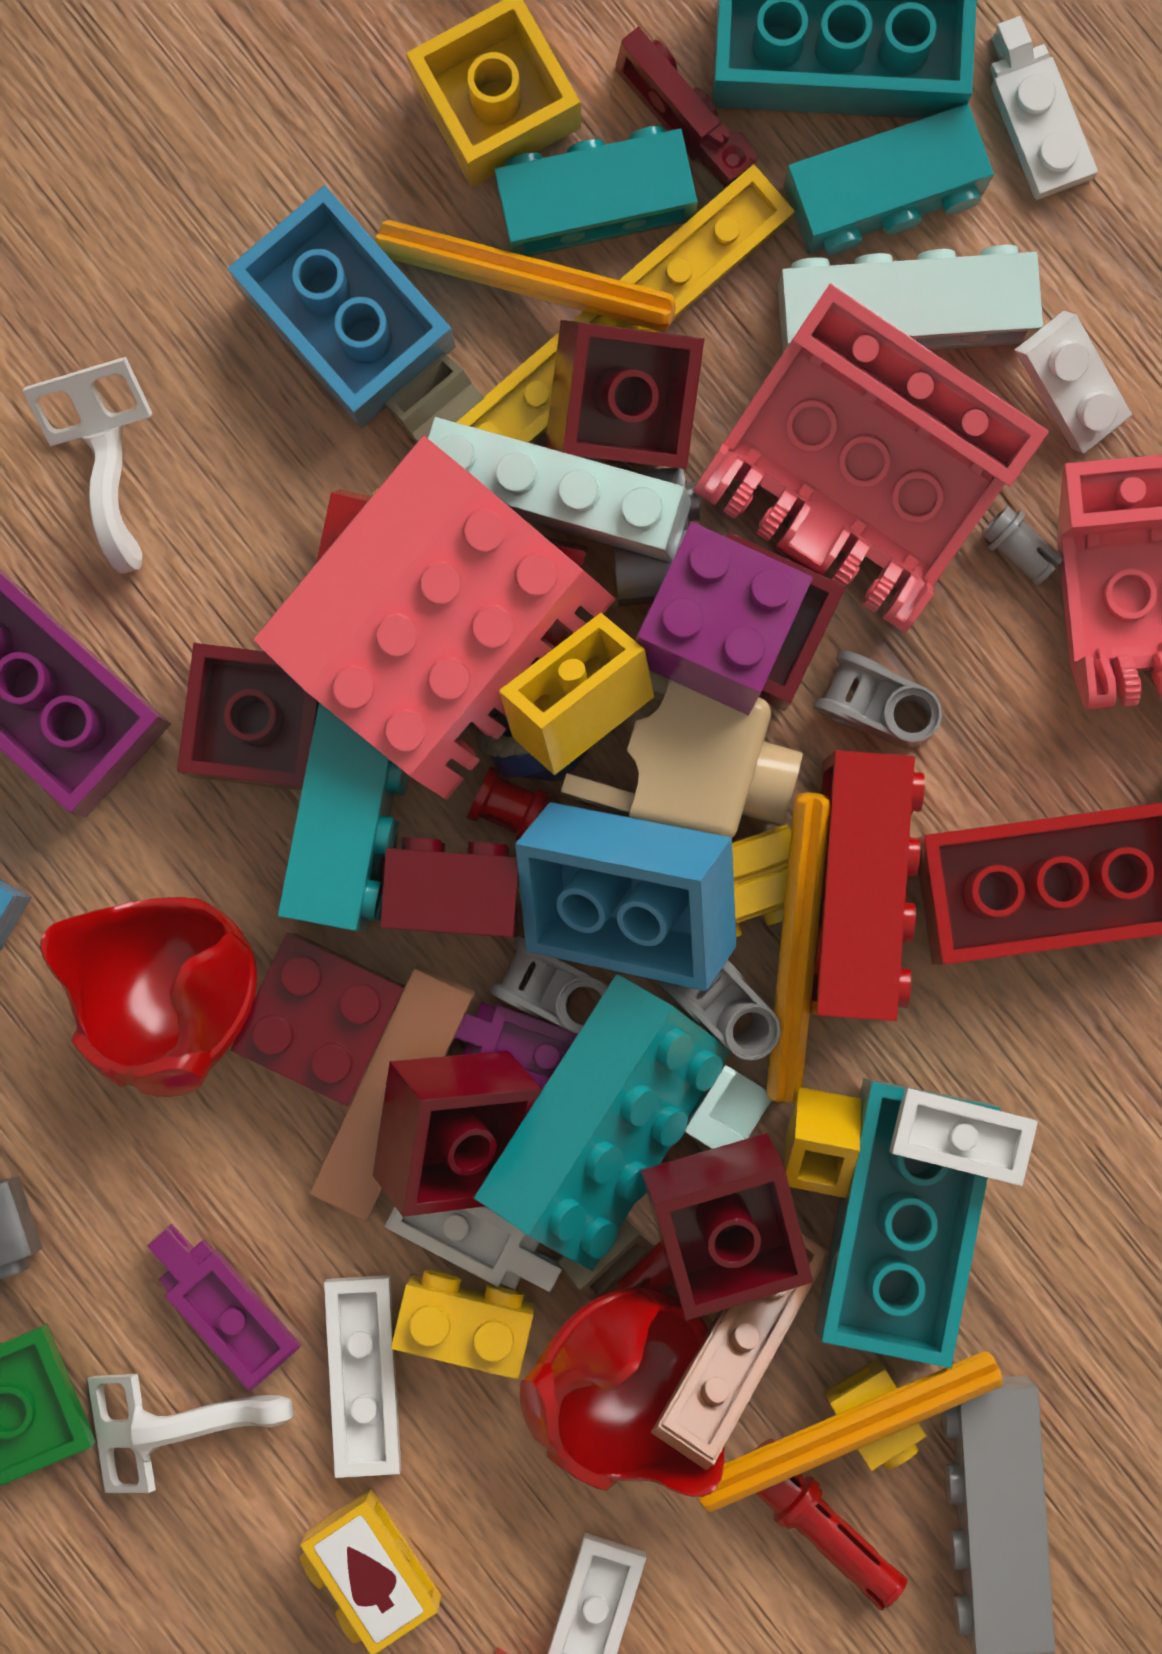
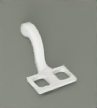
[22,357,152,574]
[87,1374,294,1493]

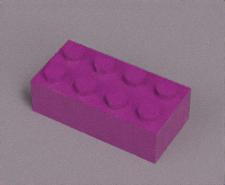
[0,569,171,817]

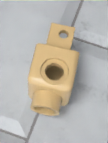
[561,670,803,837]

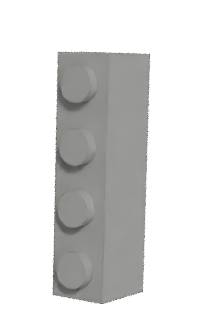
[941,1376,1055,1654]

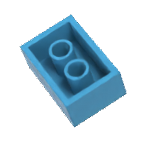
[227,185,456,429]
[515,802,737,991]

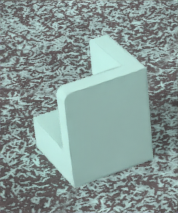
[685,1063,771,1149]

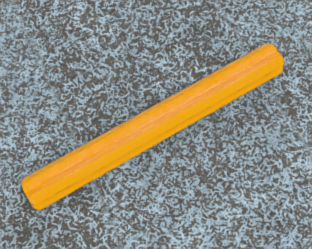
[375,220,676,332]
[766,792,831,1103]
[698,1351,1003,1512]

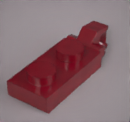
[615,26,758,188]

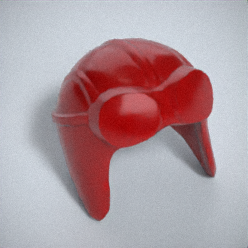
[40,897,257,1097]
[520,1288,725,1497]

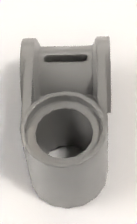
[813,650,942,749]
[489,935,608,1034]
[658,960,781,1061]

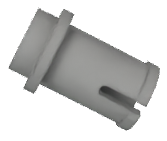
[981,506,1063,586]

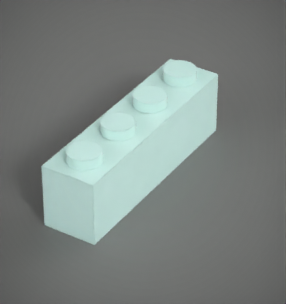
[777,245,1043,354]
[428,417,691,563]

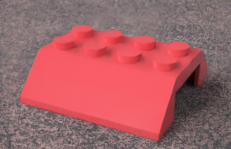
[692,283,1049,633]
[253,435,616,800]
[1057,455,1162,710]

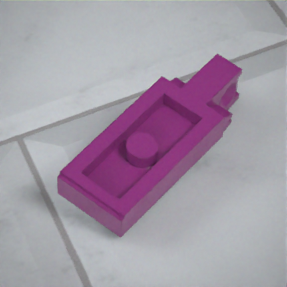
[455,1002,578,1090]
[147,1224,301,1392]

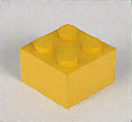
[406,0,581,188]

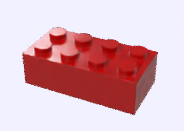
[810,750,925,1021]
[917,803,1162,965]

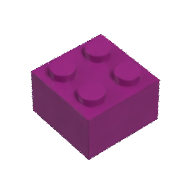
[636,521,813,716]

